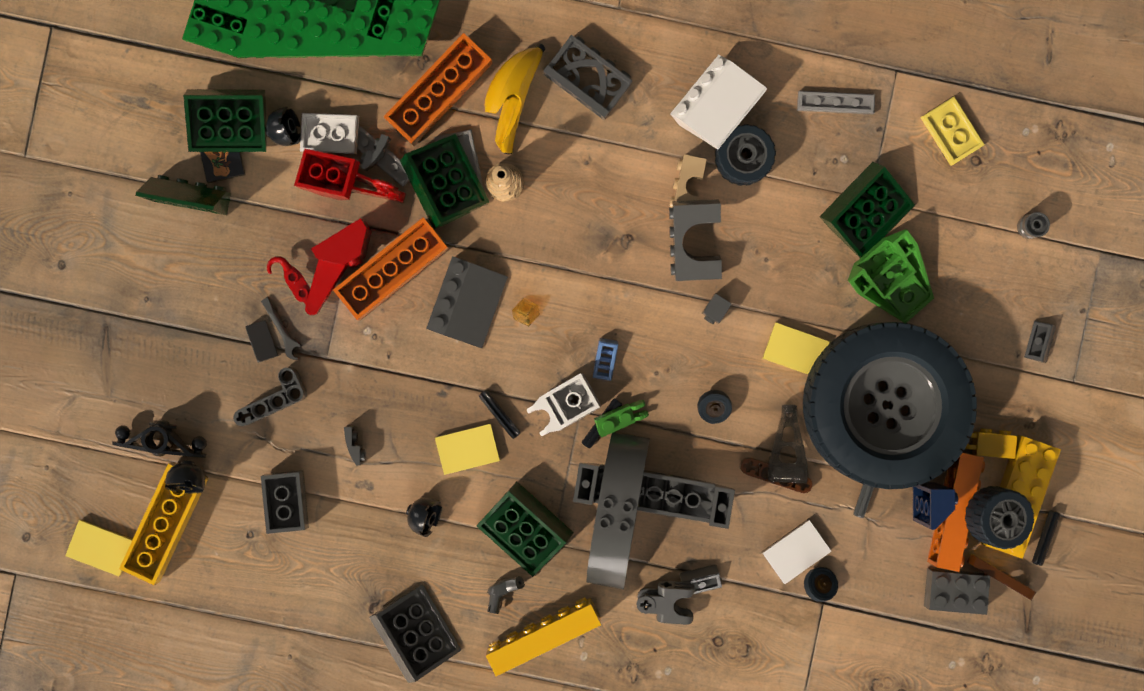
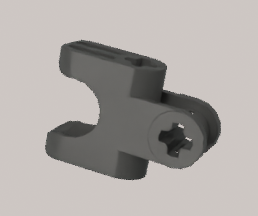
[636,581,695,625]

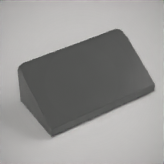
[245,320,278,363]
[1024,321,1056,363]
[680,565,722,594]

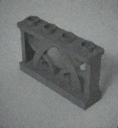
[543,35,632,120]

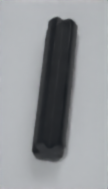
[479,390,520,439]
[582,398,622,449]
[1032,510,1060,566]

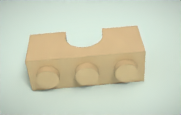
[669,155,707,207]

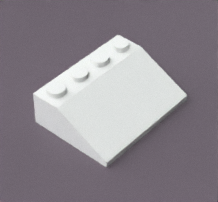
[670,55,767,149]

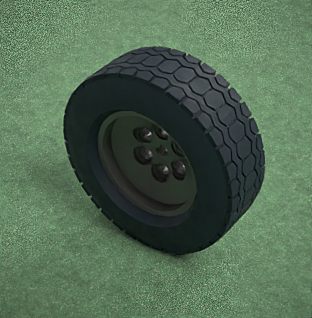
[803,322,977,489]

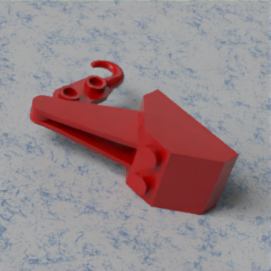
[294,149,406,203]
[267,218,372,315]

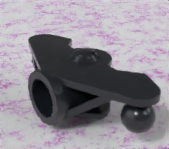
[112,420,207,458]

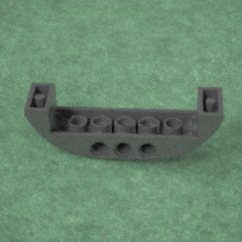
[586,432,650,589]
[573,463,735,529]

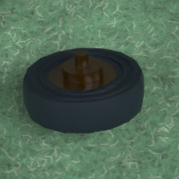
[697,390,732,424]
[804,567,838,602]

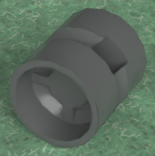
[1017,212,1050,239]

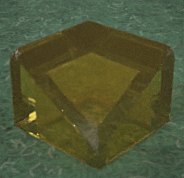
[512,298,540,327]

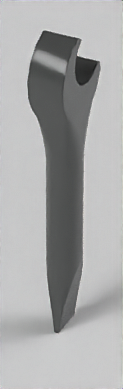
[261,297,302,360]

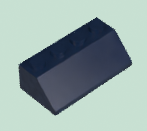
[913,482,958,530]

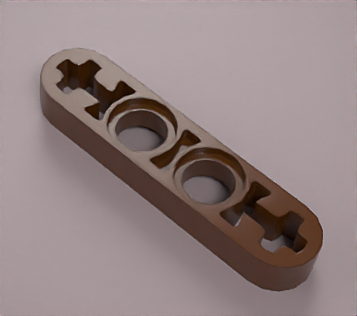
[740,457,813,493]
[967,554,1036,601]

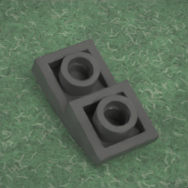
[360,134,391,171]
[344,426,366,466]

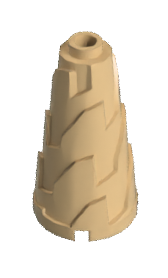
[485,163,524,202]

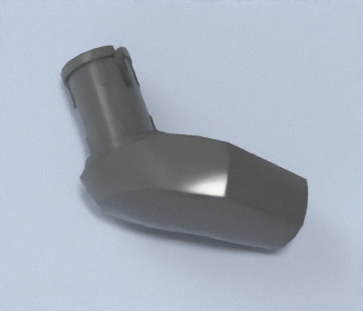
[487,576,525,614]

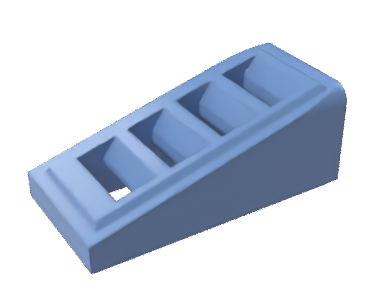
[593,338,618,381]

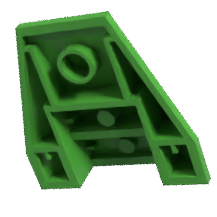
[847,229,934,323]

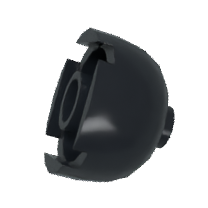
[265,107,301,146]
[165,460,205,493]
[406,497,442,537]

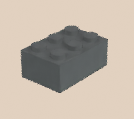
[261,470,309,534]
[924,568,990,615]

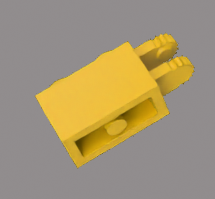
[965,428,1017,459]

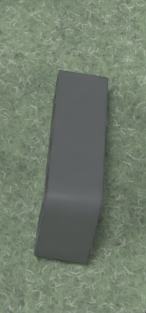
[233,367,307,426]

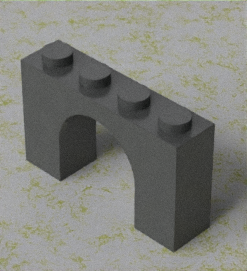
[669,199,722,281]

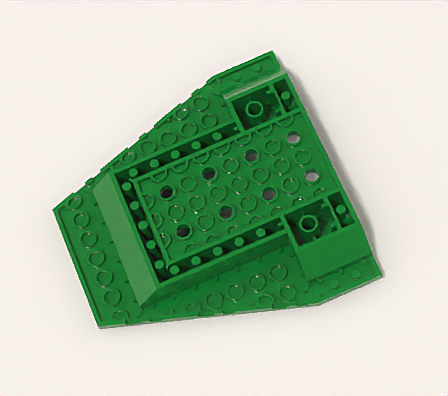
[182,0,440,58]

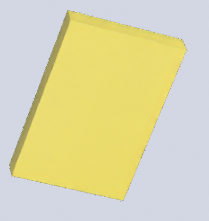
[921,96,985,166]
[762,322,830,374]
[435,424,500,475]
[65,520,133,576]

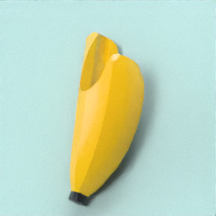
[484,43,545,155]

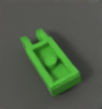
[594,400,649,437]

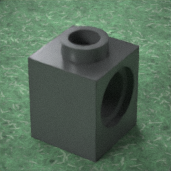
[702,294,732,324]

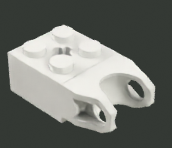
[527,373,602,436]

